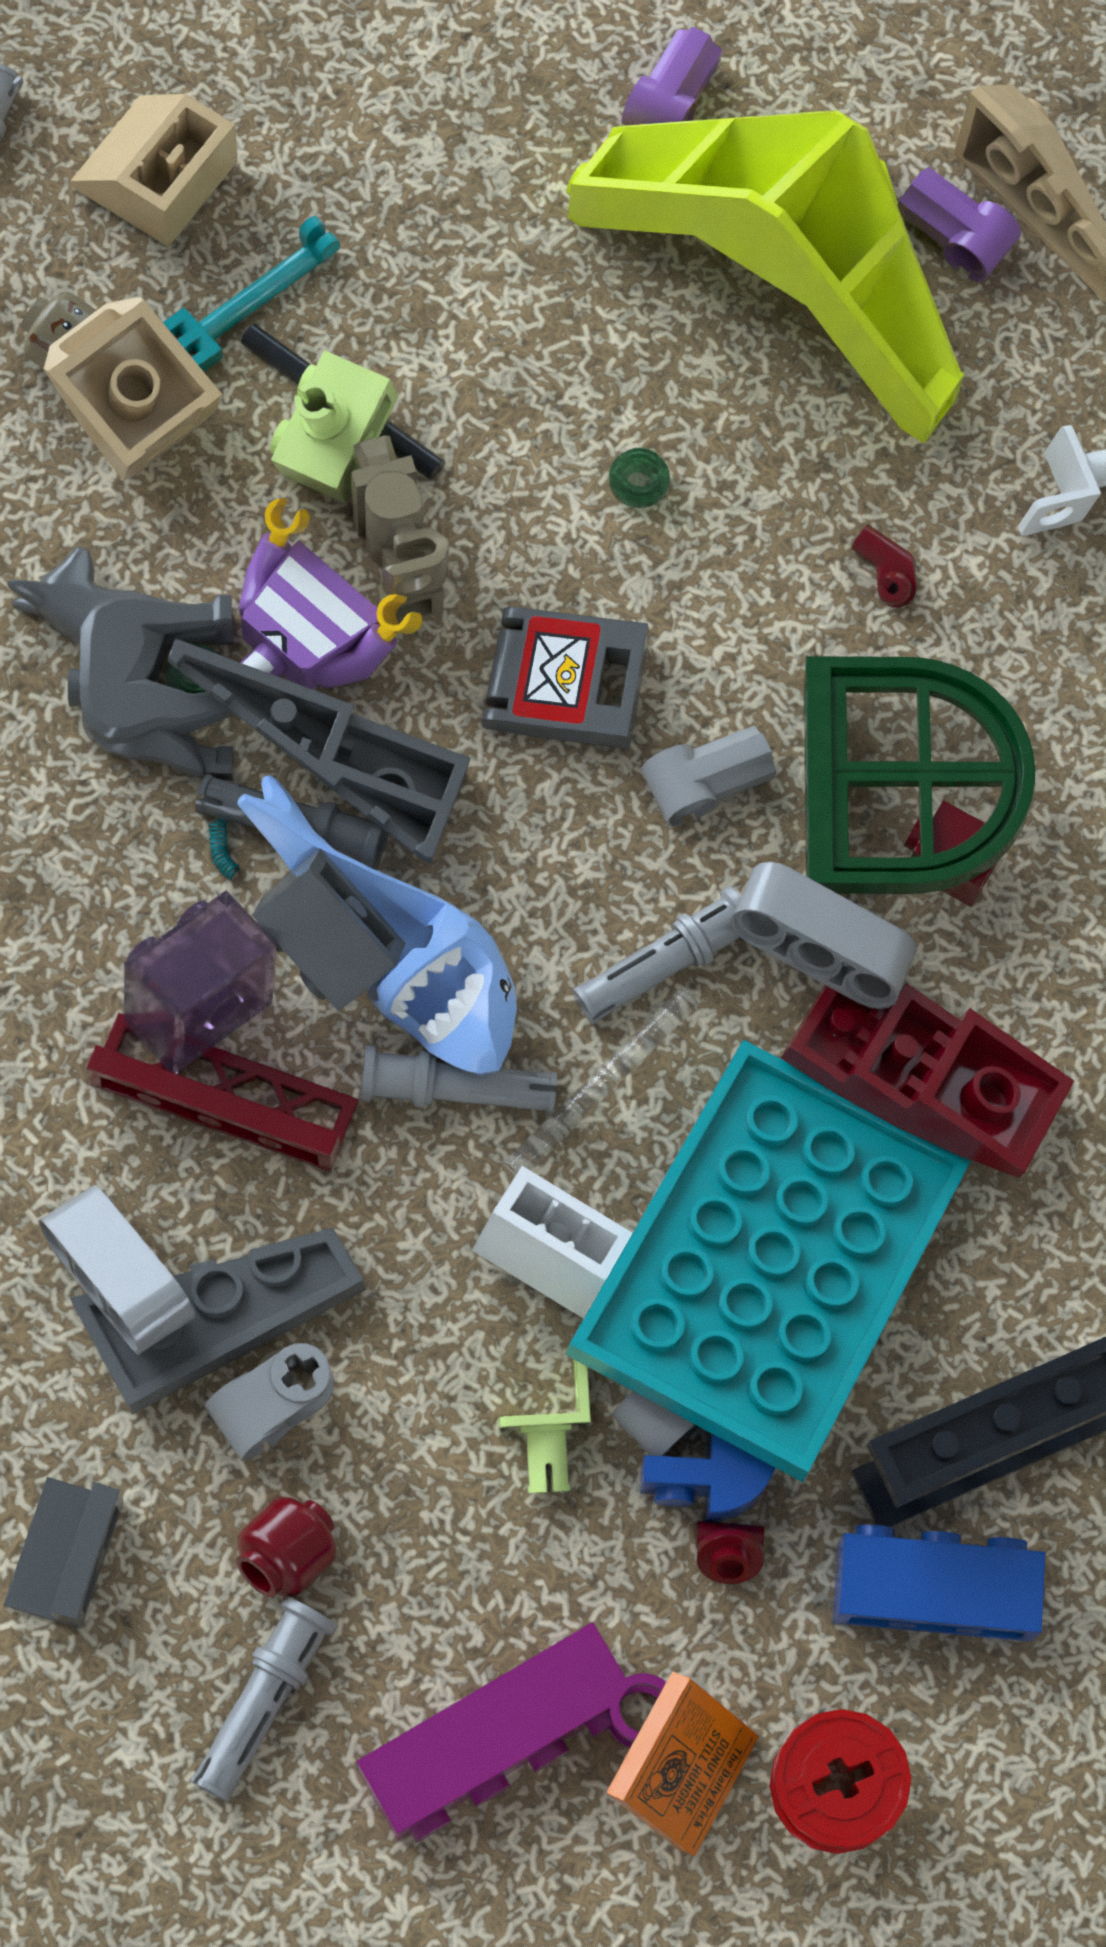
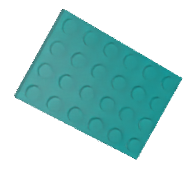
[565,1039,971,1482]

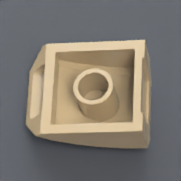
[44,297,222,481]

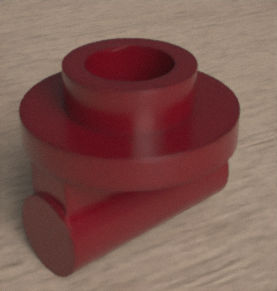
[696,1521,764,1584]

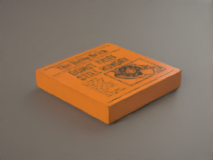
[607,1671,759,1856]

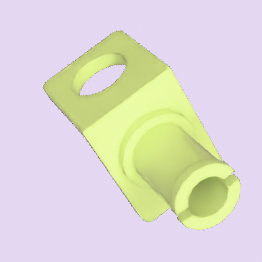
[498,1359,591,1493]

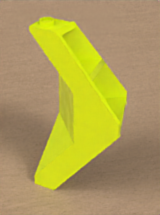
[566,110,965,444]

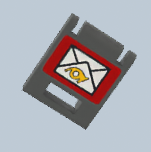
[481,607,650,749]

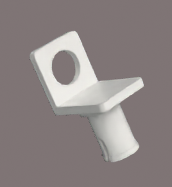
[1018,425,1106,536]

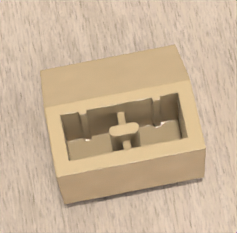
[70,94,238,247]

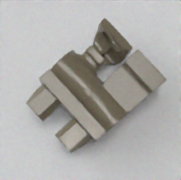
[351,436,449,624]

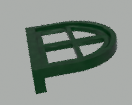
[804,656,1035,894]

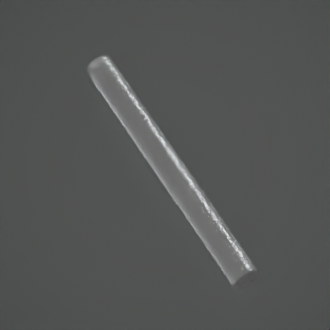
[503,987,698,1176]

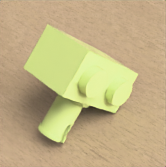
[270,350,399,504]

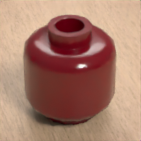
[236,1497,336,1598]

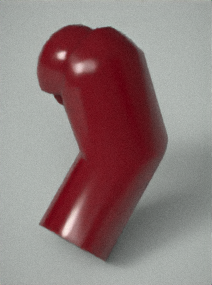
[851,524,917,608]

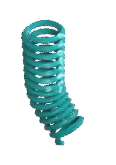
[208,818,240,880]

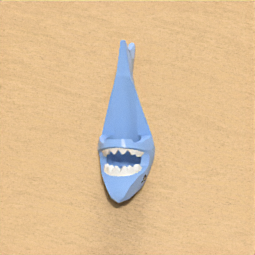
[237,775,517,1076]

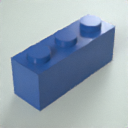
[833,1525,1045,1642]

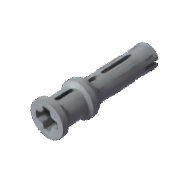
[572,886,741,1024]
[360,1045,557,1113]
[190,1596,338,1803]

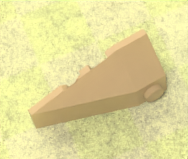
[954,84,1106,303]

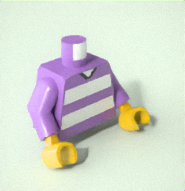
[238,498,422,689]

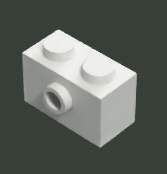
[472,1166,632,1319]

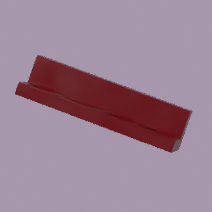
[86,1012,359,1173]

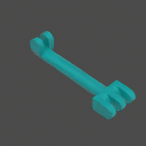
[163,216,341,371]

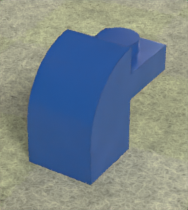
[640,1432,775,1522]

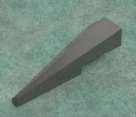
[168,639,471,864]

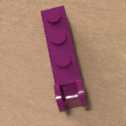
[356,1622,666,1843]

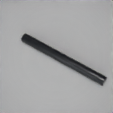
[241,324,445,481]

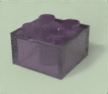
[124,890,277,1074]

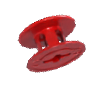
[769,1709,912,1854]

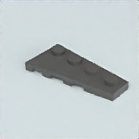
[70,1228,366,1415]

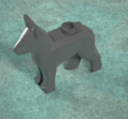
[7,546,234,780]

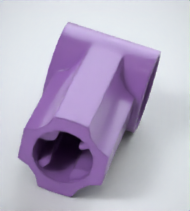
[621,27,722,125]
[897,166,1021,282]

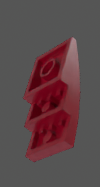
[780,983,1074,1178]

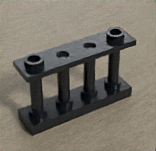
[851,1336,1106,1527]

